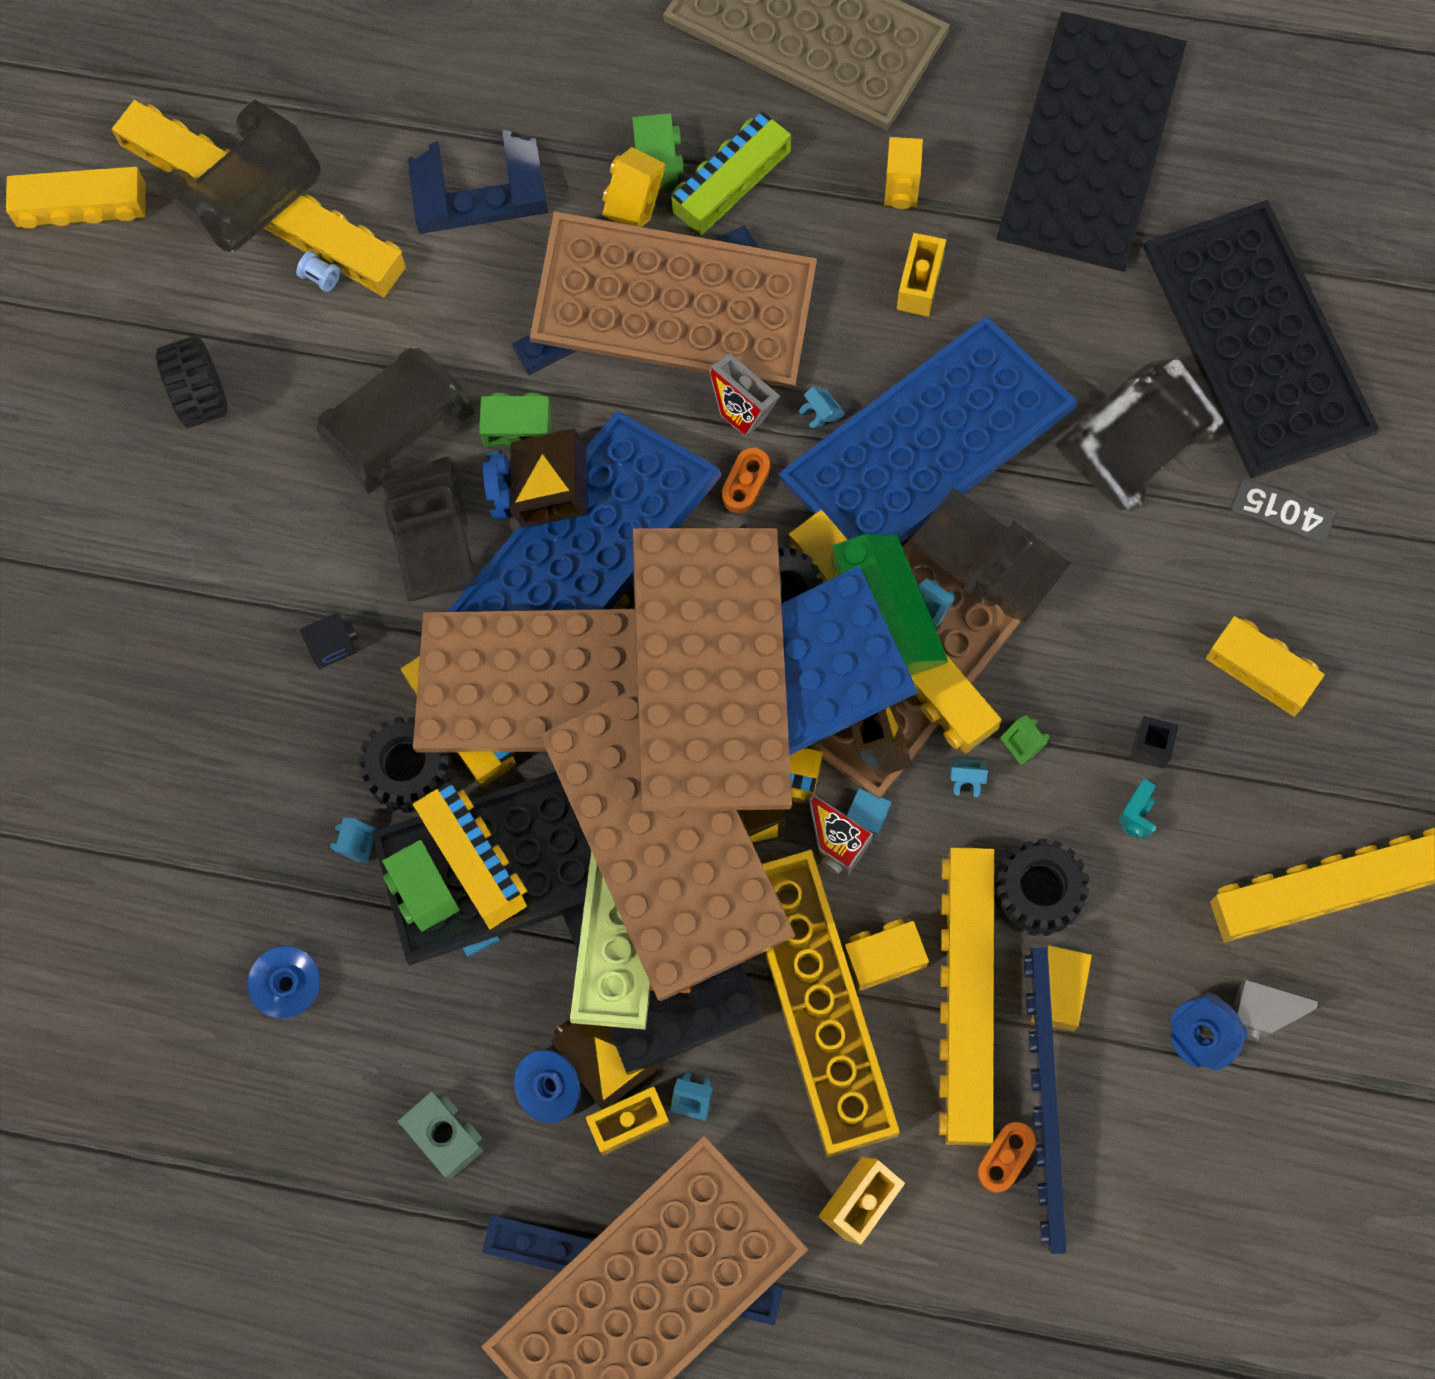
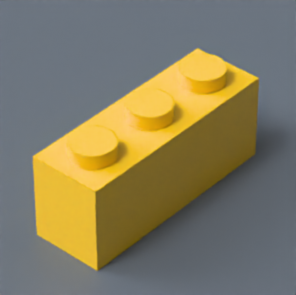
[1205,616,1325,717]

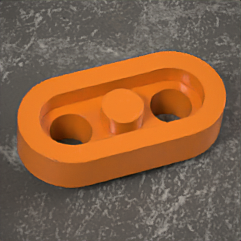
[722,448,770,514]
[977,1122,1036,1193]

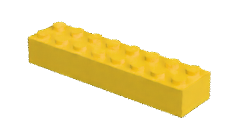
[763,850,900,1158]

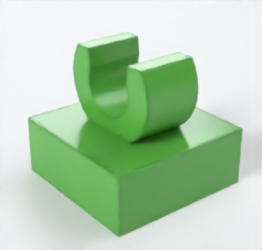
[1000,715,1050,765]

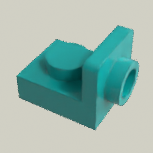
[1116,779,1157,840]

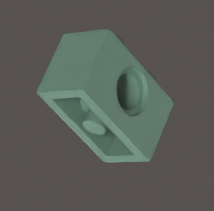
[398,1091,484,1180]

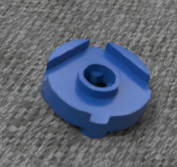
[483,450,512,520]
[1170,994,1247,1070]

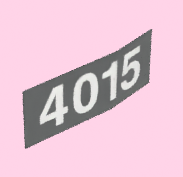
[1231,479,1337,544]

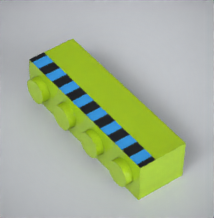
[671,111,791,236]

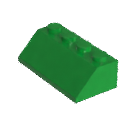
[831,534,948,676]

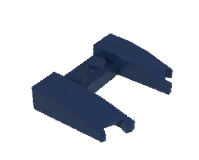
[408,130,548,234]

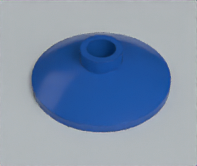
[247,946,321,1019]
[514,1050,581,1123]

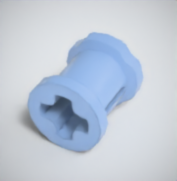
[296,250,341,293]

